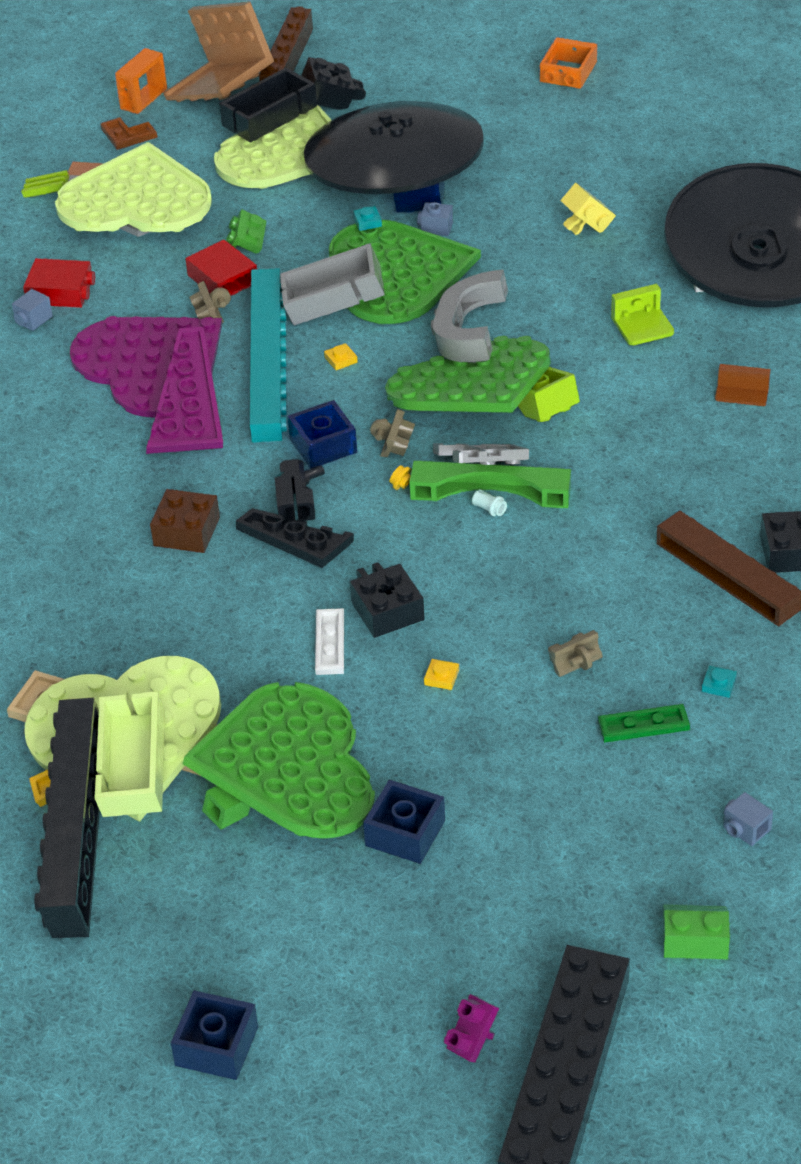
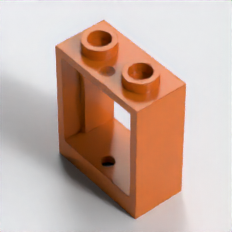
[540,37,597,89]
[115,48,167,114]

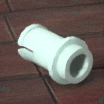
[472,489,507,517]

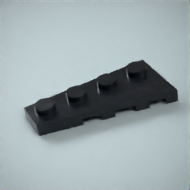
[236,508,354,568]

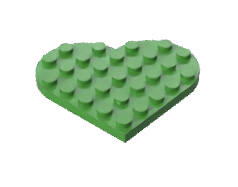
[329,220,481,324]
[385,336,551,413]
[183,682,375,838]

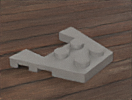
[433,443,529,465]

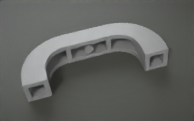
[431,269,508,362]

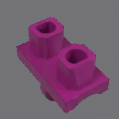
[444,994,499,1063]

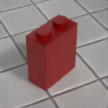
[185,239,257,296]
[23,258,95,308]

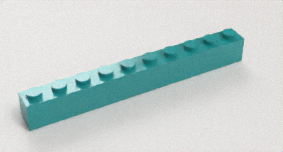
[250,268,287,443]

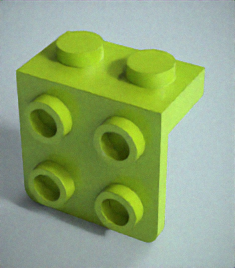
[611,284,674,346]

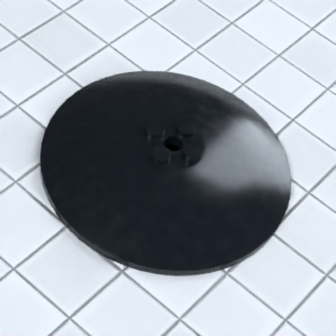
[304,101,484,194]

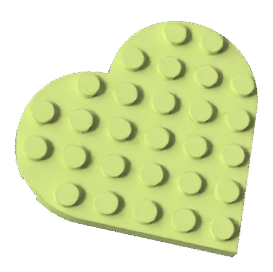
[214,105,331,189]
[55,142,212,232]
[25,656,221,822]

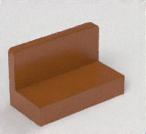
[715,364,771,406]

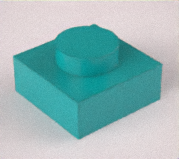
[353,206,382,231]
[702,665,737,698]

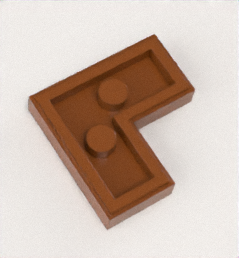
[100,117,158,150]

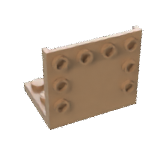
[164,1,274,102]

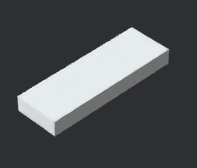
[315,608,344,675]

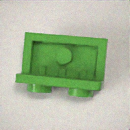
[226,209,266,253]

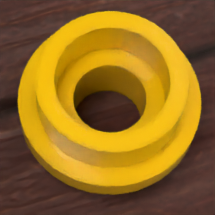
[389,465,412,490]

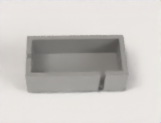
[280,243,385,325]

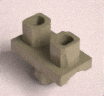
[189,281,231,323]
[370,409,415,457]
[548,630,603,677]

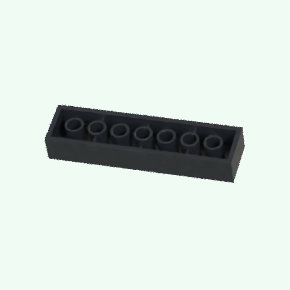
[34,698,100,938]
[498,945,630,1164]

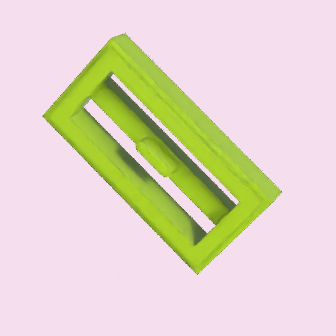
[21,170,70,197]

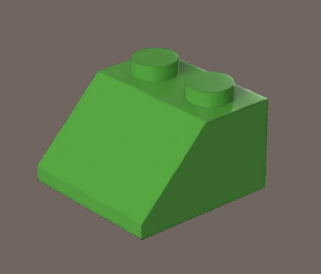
[663,904,730,959]

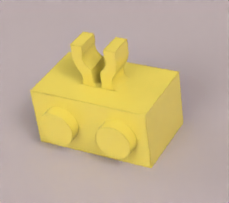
[560,182,616,235]

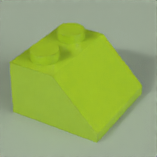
[518,367,580,422]

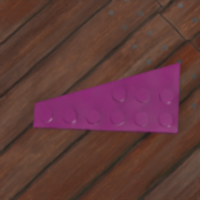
[146,327,223,454]

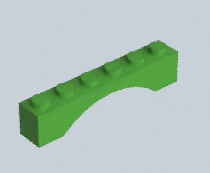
[410,461,571,508]

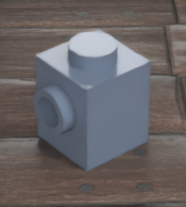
[417,202,453,236]
[12,289,53,331]
[723,792,773,846]

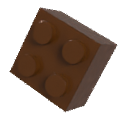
[150,489,220,553]

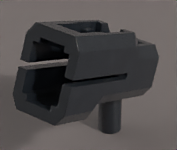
[275,459,325,521]

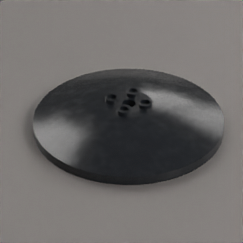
[664,163,801,308]

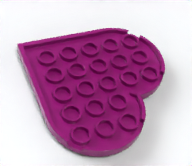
[70,316,223,418]

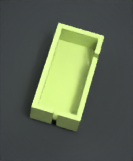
[95,691,165,817]

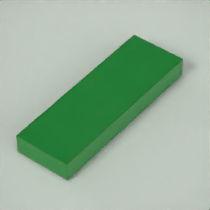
[598,704,690,743]

